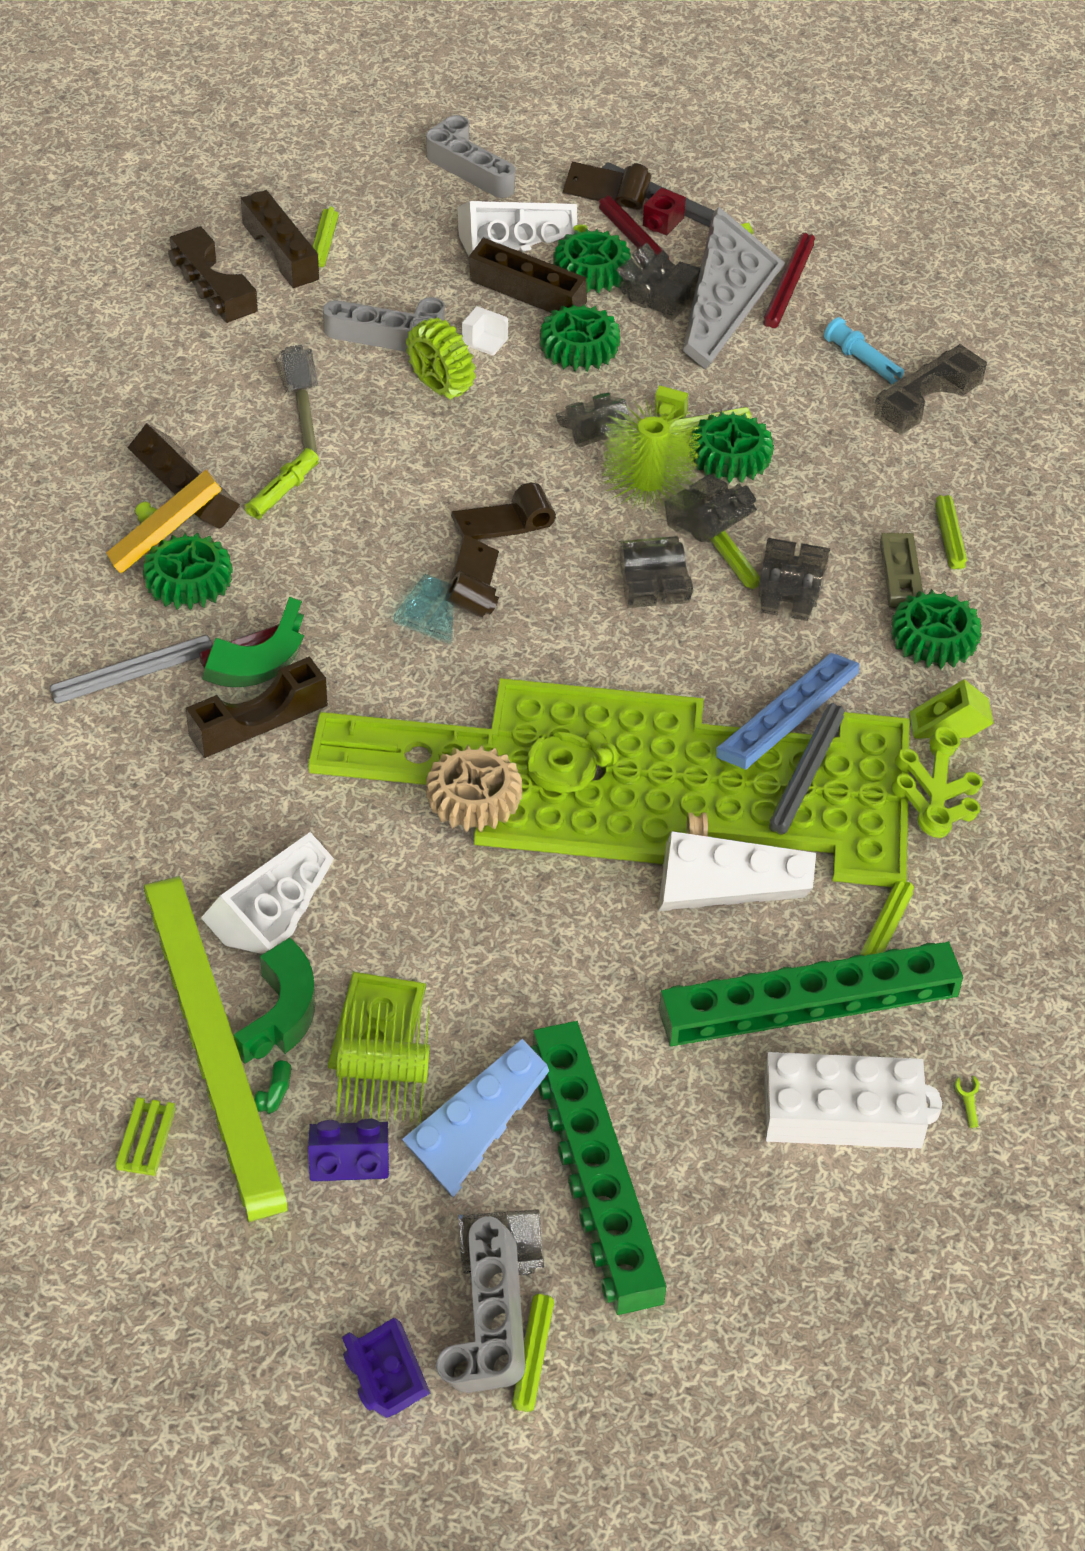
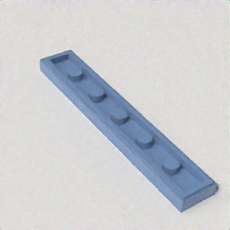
[716,653,859,770]

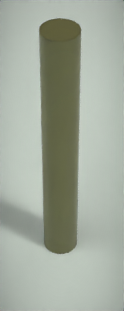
[296,389,318,455]

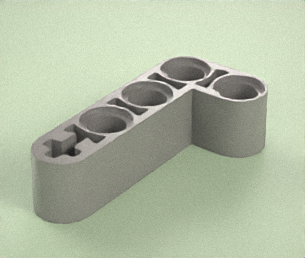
[426,115,515,198]
[323,297,445,352]
[436,1216,525,1393]

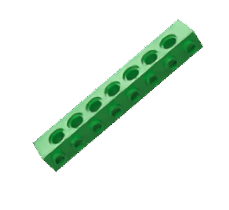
[659,941,963,1047]
[530,1021,667,1315]

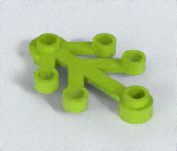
[891,727,983,838]

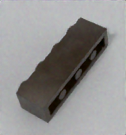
[469,237,587,313]

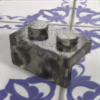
[556,393,632,447]
[458,1209,545,1276]

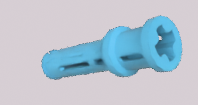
[824,317,904,385]

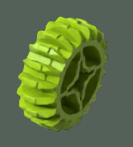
[405,317,476,400]

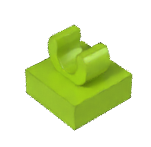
[655,385,688,421]

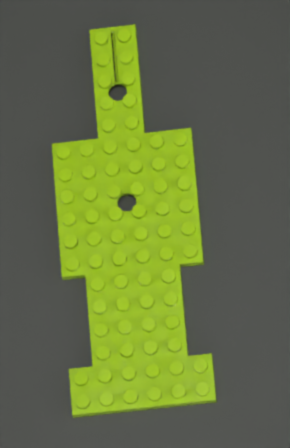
[308,678,910,887]

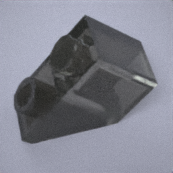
[274,345,318,393]

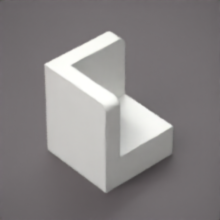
[462,306,508,355]

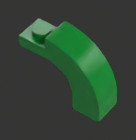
[202,597,304,687]
[233,938,316,1064]

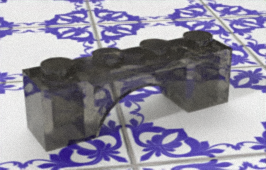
[874,344,987,435]

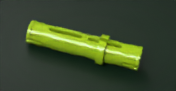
[245,448,319,520]

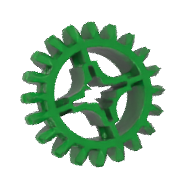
[553,228,632,294]
[539,303,621,372]
[689,411,774,484]
[143,533,233,611]
[891,589,982,669]

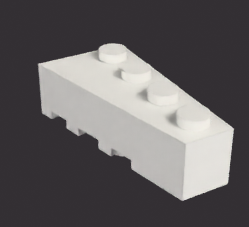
[658,832,816,911]

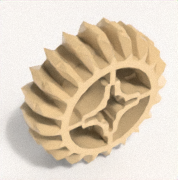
[426,744,522,832]

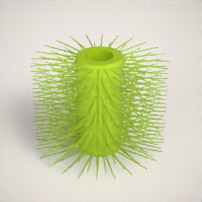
[602,399,701,511]
[336,999,430,1122]

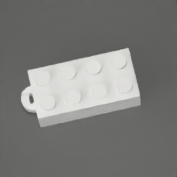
[764,1052,942,1148]

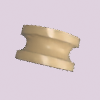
[687,812,708,837]

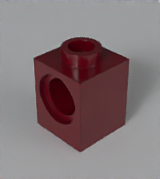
[642,187,686,236]

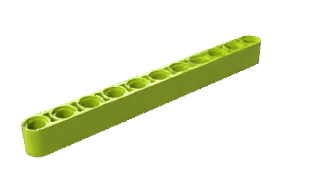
[143,876,288,1223]

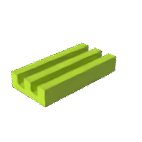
[116,1097,176,1176]

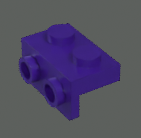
[308,1119,389,1181]
[342,1317,430,1418]

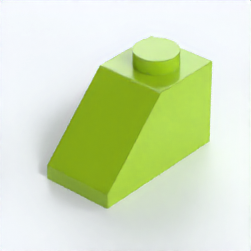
[909,679,994,739]

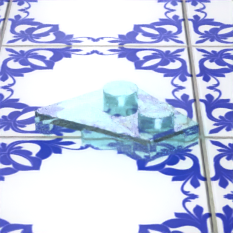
[394,574,453,644]

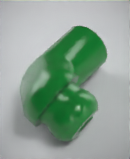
[254,1060,292,1114]

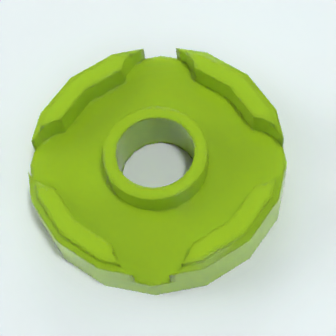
[527,732,597,793]

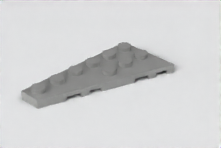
[682,207,785,369]

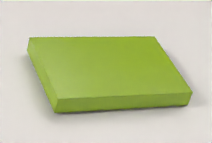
[328,972,426,1070]

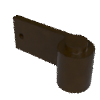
[563,161,652,210]
[451,482,556,540]
[445,534,499,618]

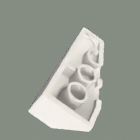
[457,201,577,257]
[201,832,334,954]

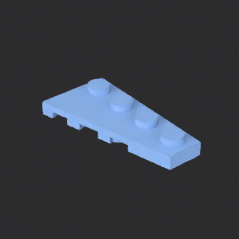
[402,1039,549,1197]

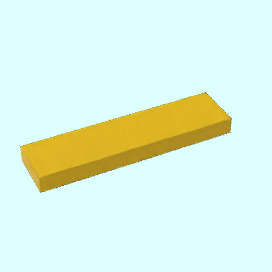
[106,469,222,573]

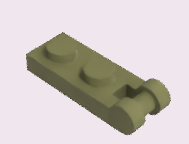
[880,533,923,607]

